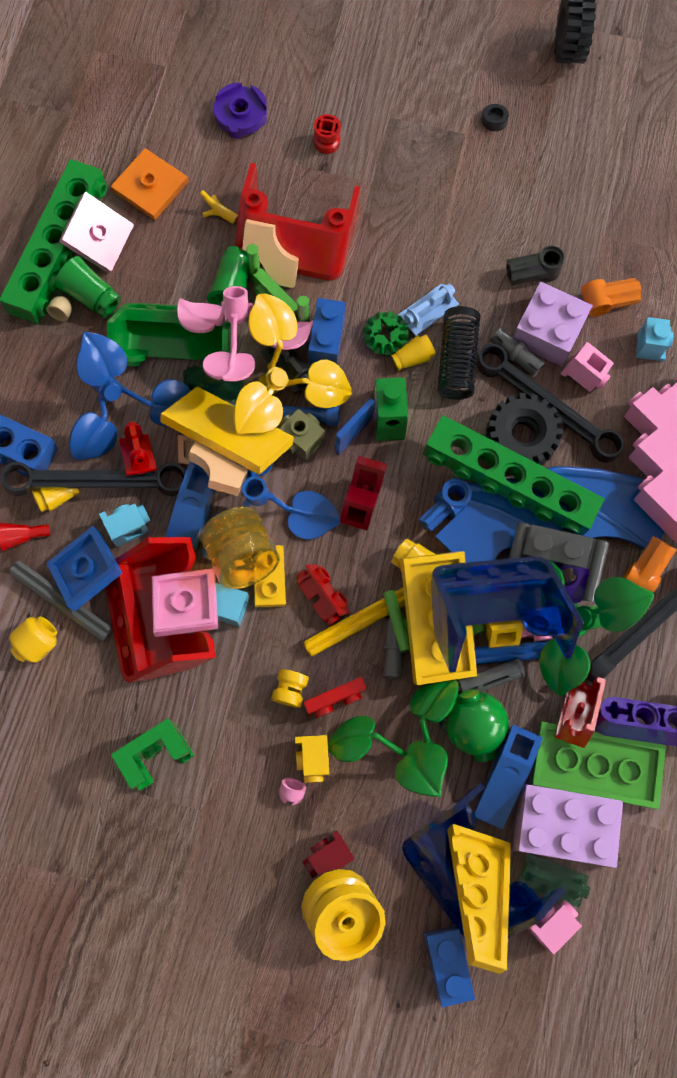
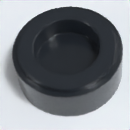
[481,104,509,131]

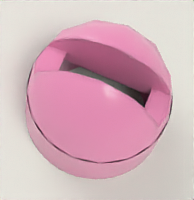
[279,778,306,806]

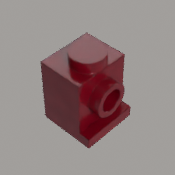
[302,830,355,878]

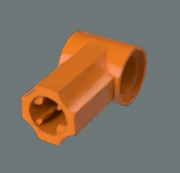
[581,278,642,317]
[623,536,677,593]

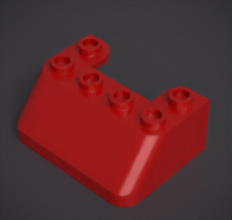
[105,537,216,683]

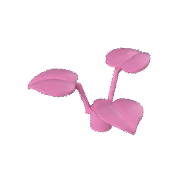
[177,286,313,381]

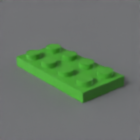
[531,722,666,809]

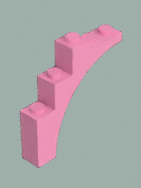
[624,378,677,544]

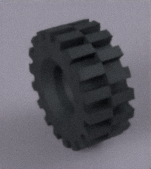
[554,0,596,64]
[485,393,563,466]

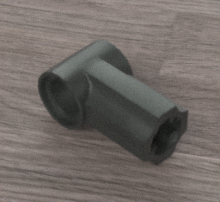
[506,245,565,285]

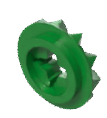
[363,310,409,356]

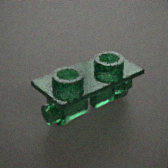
[183,365,245,402]
[518,853,590,908]

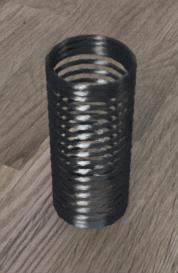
[437,306,481,400]

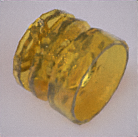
[200,507,280,589]

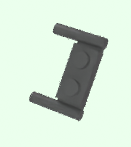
[504,522,609,603]

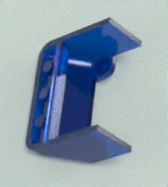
[431,556,584,672]
[402,783,565,939]

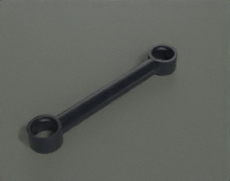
[476,343,624,463]
[1,462,186,496]
[587,586,677,684]

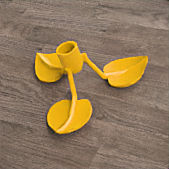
[234,294,352,435]

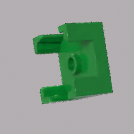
[111,718,195,791]

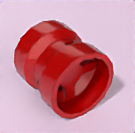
[314,114,341,154]

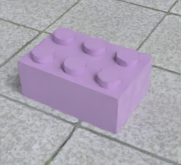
[512,784,623,868]

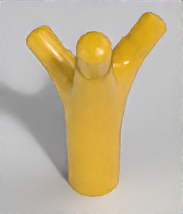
[200,190,238,225]

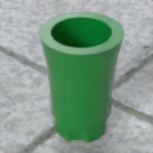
[207,246,249,306]
[55,256,121,318]

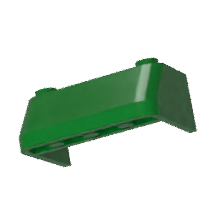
[107,303,231,366]

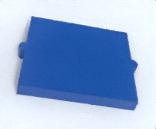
[333,398,375,455]

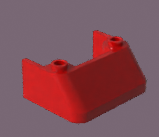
[235,163,361,281]

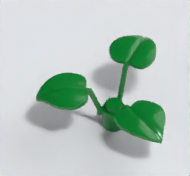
[515,557,654,696]
[328,679,459,797]

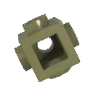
[278,409,325,461]

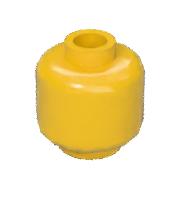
[9,616,57,663]

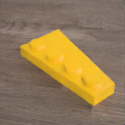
[447,824,511,974]

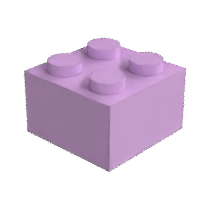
[513,281,593,367]

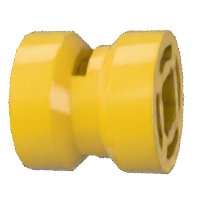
[271,669,309,708]

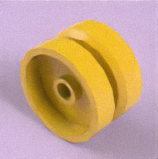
[301,869,386,961]

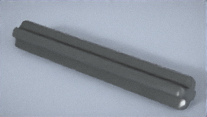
[9,561,113,641]

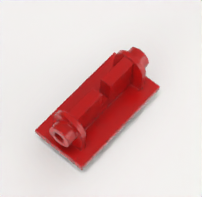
[119,422,157,476]
[296,564,351,626]

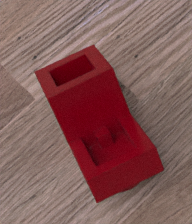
[340,456,388,531]

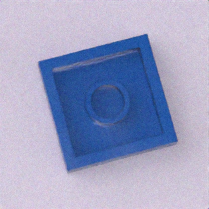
[46,526,122,611]

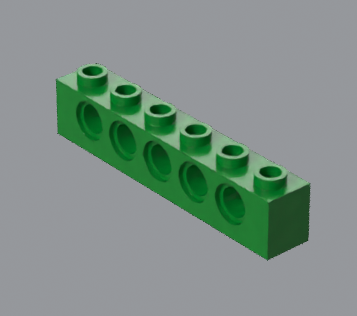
[0,159,107,325]
[422,415,605,536]

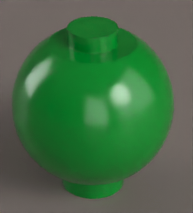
[445,689,509,762]

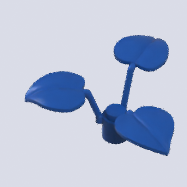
[69,332,191,460]
[202,462,340,561]

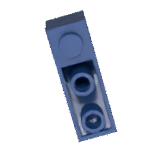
[472,725,543,829]

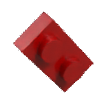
[303,677,366,719]

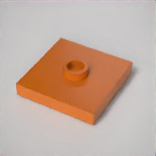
[111,148,189,220]

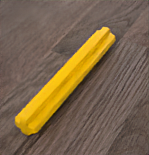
[304,588,405,656]

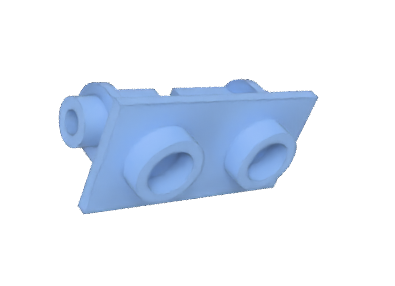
[398,283,459,336]

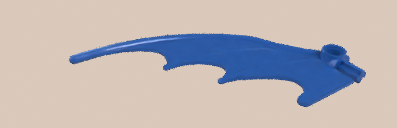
[418,466,665,592]

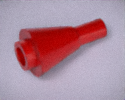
[0,522,51,552]

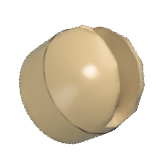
[46,296,72,322]

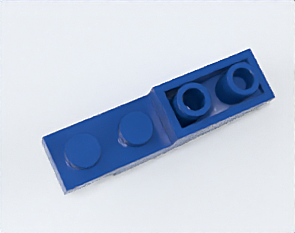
[166,462,216,551]

